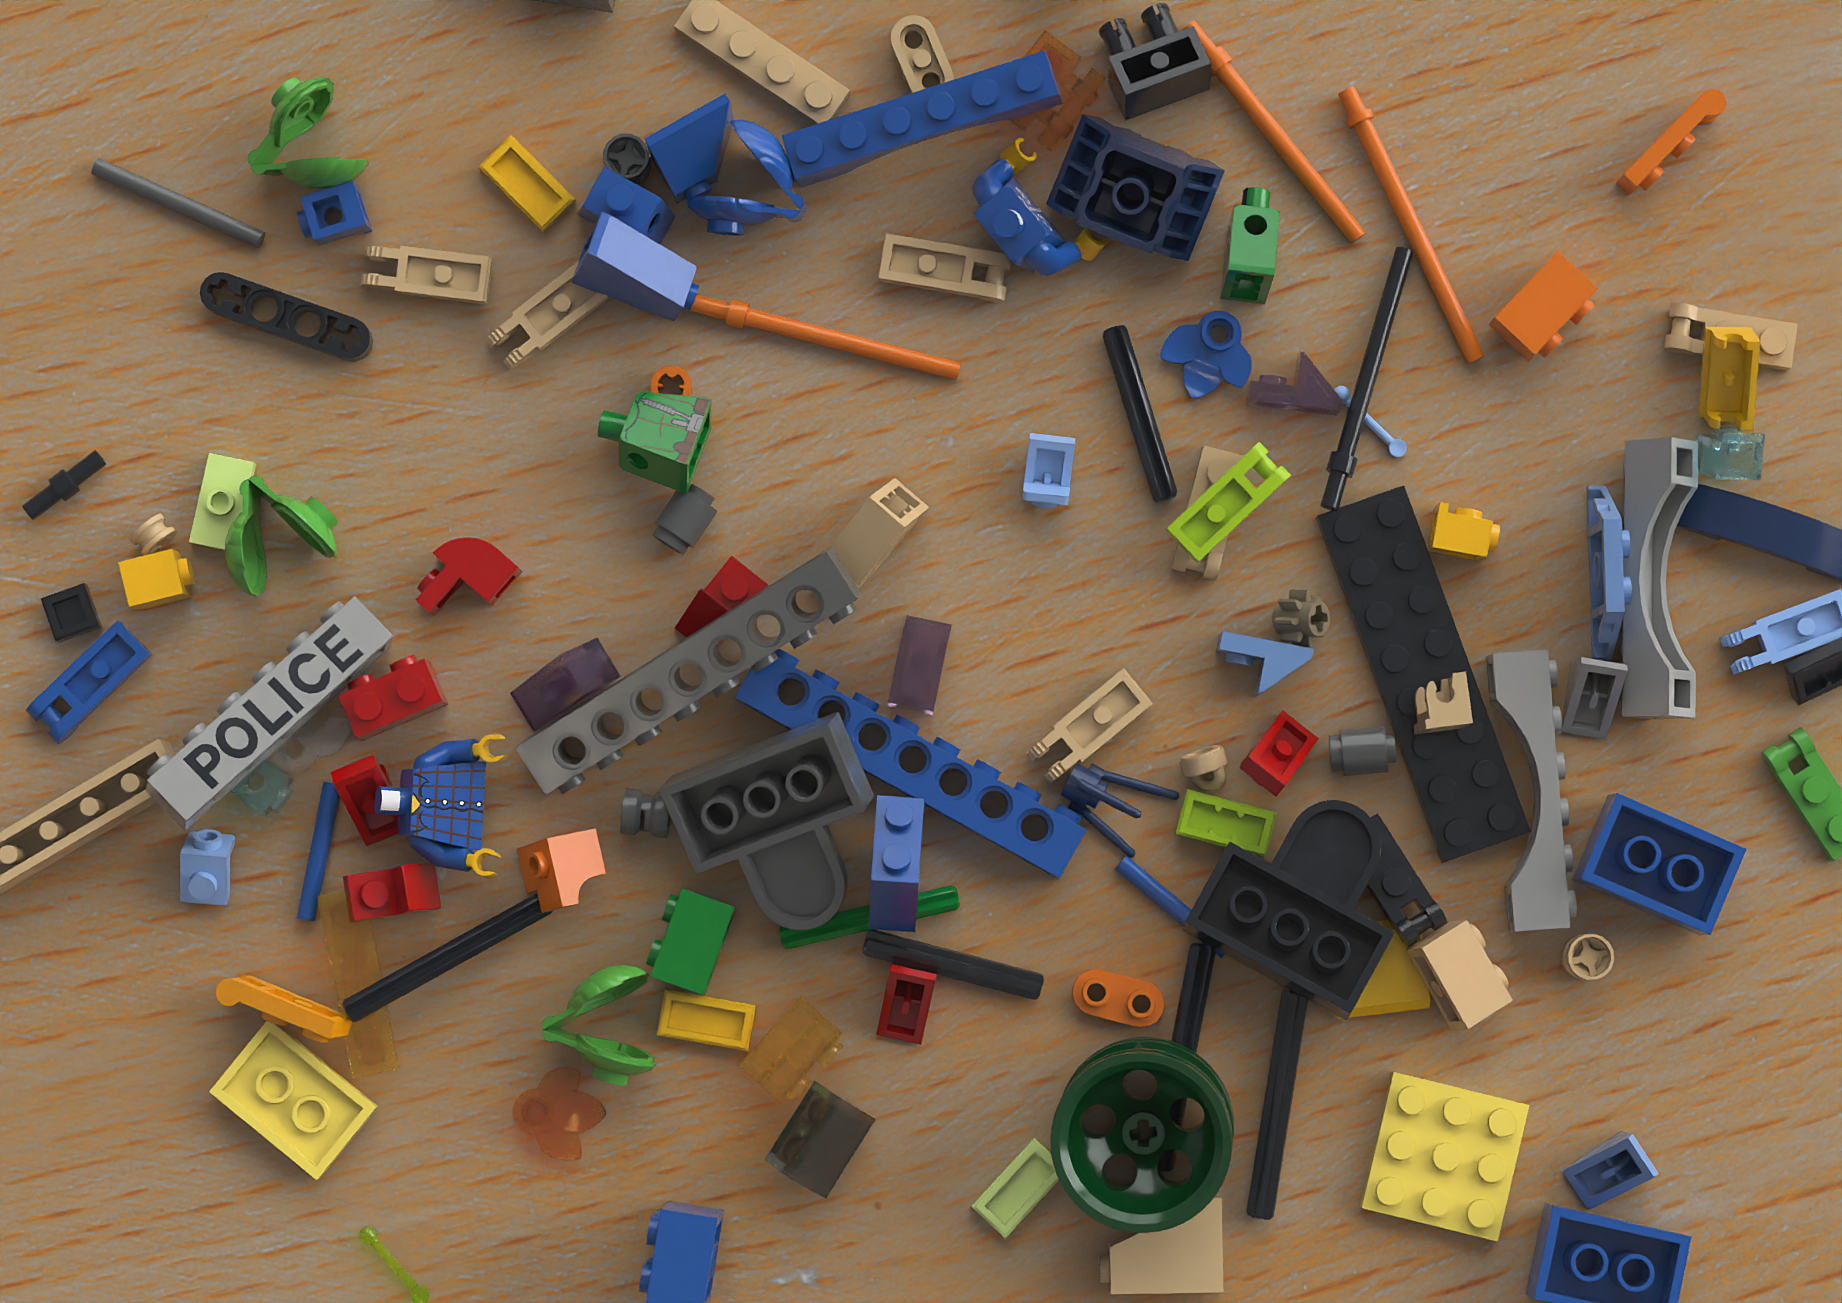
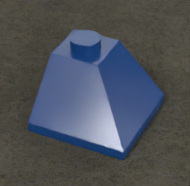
[644,93,734,204]

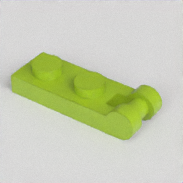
[1166,442,1291,563]

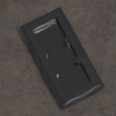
[1784,637,1842,706]

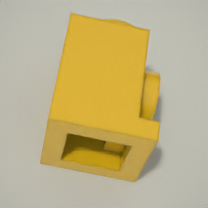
[1427,502,1500,562]

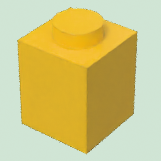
[118,549,195,611]

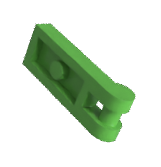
[1761,727,1842,861]

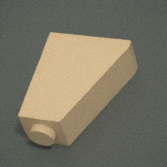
[814,478,930,596]
[1099,1195,1224,1294]

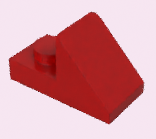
[675,556,768,647]
[1240,710,1319,797]
[330,754,398,846]
[343,863,441,923]

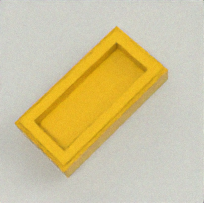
[478,135,576,233]
[657,989,757,1051]

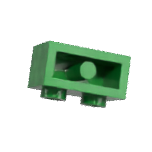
[646,888,737,995]

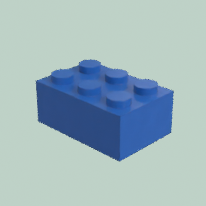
[1572,793,1746,935]
[639,1201,724,1303]
[1525,1203,1691,1303]

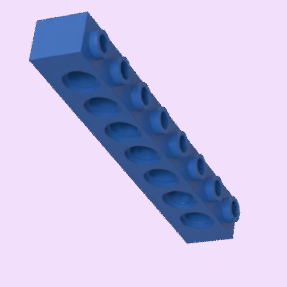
[735,649,1087,879]

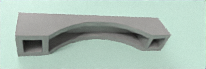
[1620,437,1698,720]
[1486,649,1577,932]

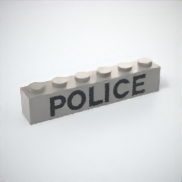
[146,596,393,831]

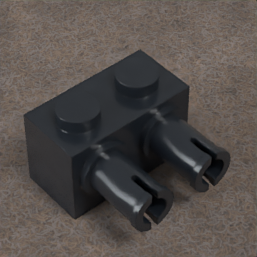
[1099,3,1211,121]

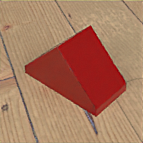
[876,964,937,1045]

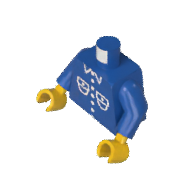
[972,137,1108,276]

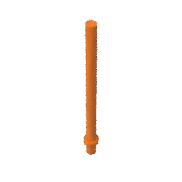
[1338,86,1485,364]

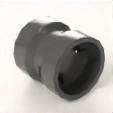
[603,134,651,185]
[620,788,671,839]

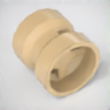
[1561,934,1614,980]

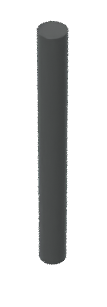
[91,158,265,248]

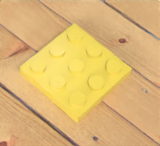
[1360,1071,1530,1242]

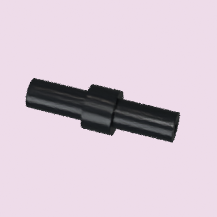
[22,450,107,520]

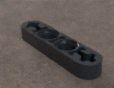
[200,272,373,362]

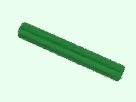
[779,886,960,950]

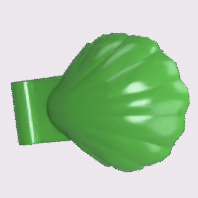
[248,77,369,189]
[225,476,338,597]
[542,965,658,1086]

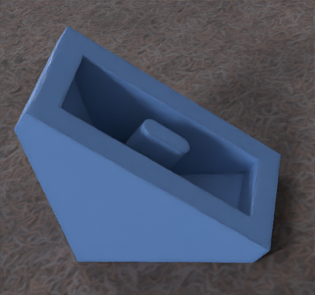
[1562,1131,1659,1210]

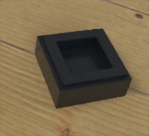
[41,583,102,643]

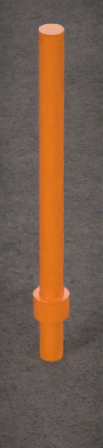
[1182,20,1366,244]
[691,294,961,380]

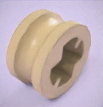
[130,513,177,556]

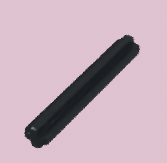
[1103,325,1177,502]
[863,929,1044,1000]

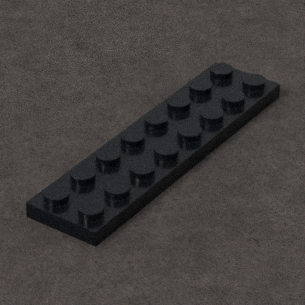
[1316,485,1531,863]

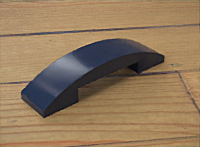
[1676,484,1842,582]

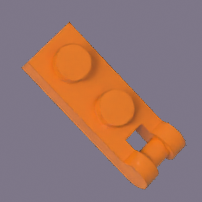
[1616,89,1726,195]

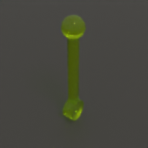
[359,1226,430,1303]

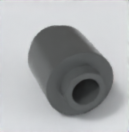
[653,484,717,555]
[1329,726,1396,776]

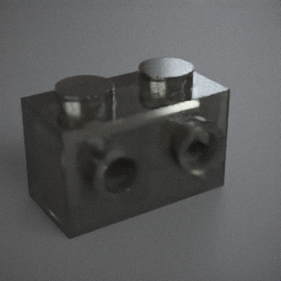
[765,1080,876,1199]

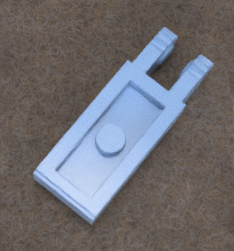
[1719,589,1842,675]

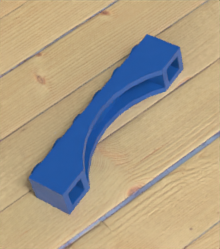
[782,50,1063,187]

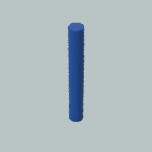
[297,782,339,921]
[1115,855,1225,958]

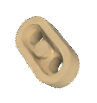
[891,15,954,93]

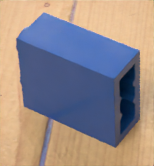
[869,795,924,932]

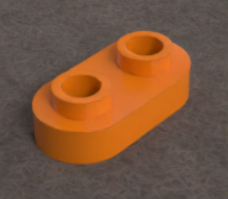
[1072,969,1164,1027]

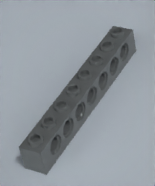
[515,546,862,795]

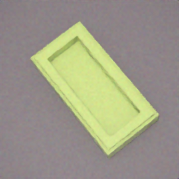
[971,1138,1059,1238]

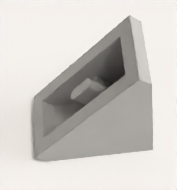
[1561,657,1628,740]

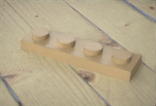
[674,0,850,124]

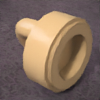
[1179,745,1228,791]

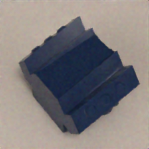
[1046,114,1225,261]

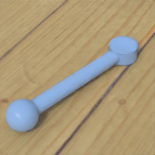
[1332,385,1407,458]

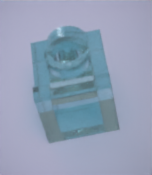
[1697,427,1765,480]
[230,758,294,816]

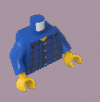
[374,734,507,879]

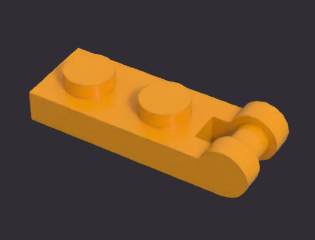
[216,975,352,1043]

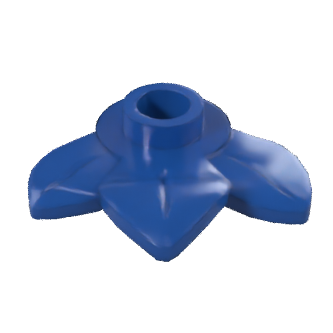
[1160,311,1252,398]

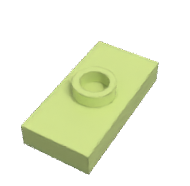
[189,453,256,551]

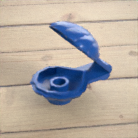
[687,120,807,236]

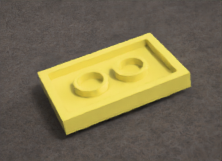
[209,1021,378,1180]

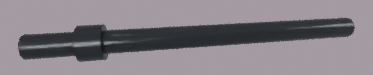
[1320,247,1414,511]

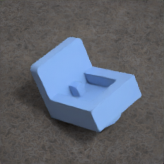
[1022,433,1075,508]
[180,829,235,906]

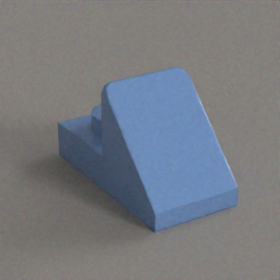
[1216,631,1314,697]

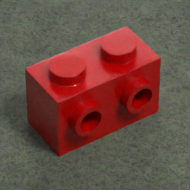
[338,655,448,741]

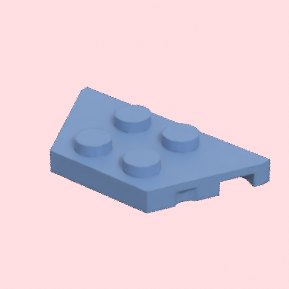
[1586,486,1632,662]

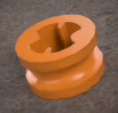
[650,365,693,396]

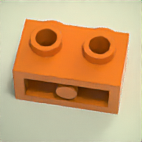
[1488,251,1598,362]

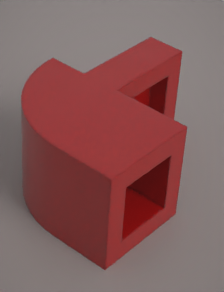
[415,537,523,616]

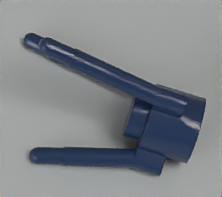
[1061,763,1179,858]

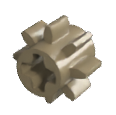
[1272,589,1330,647]

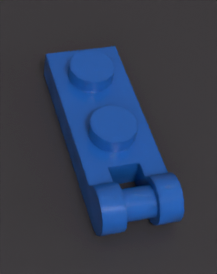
[26,620,152,744]

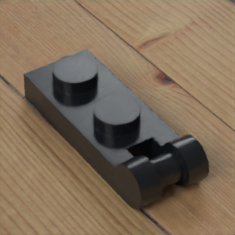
[1367,813,1447,947]

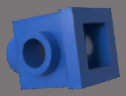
[297,180,372,246]

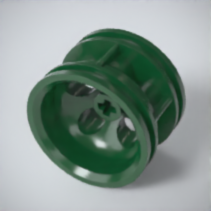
[1050,1037,1234,1233]

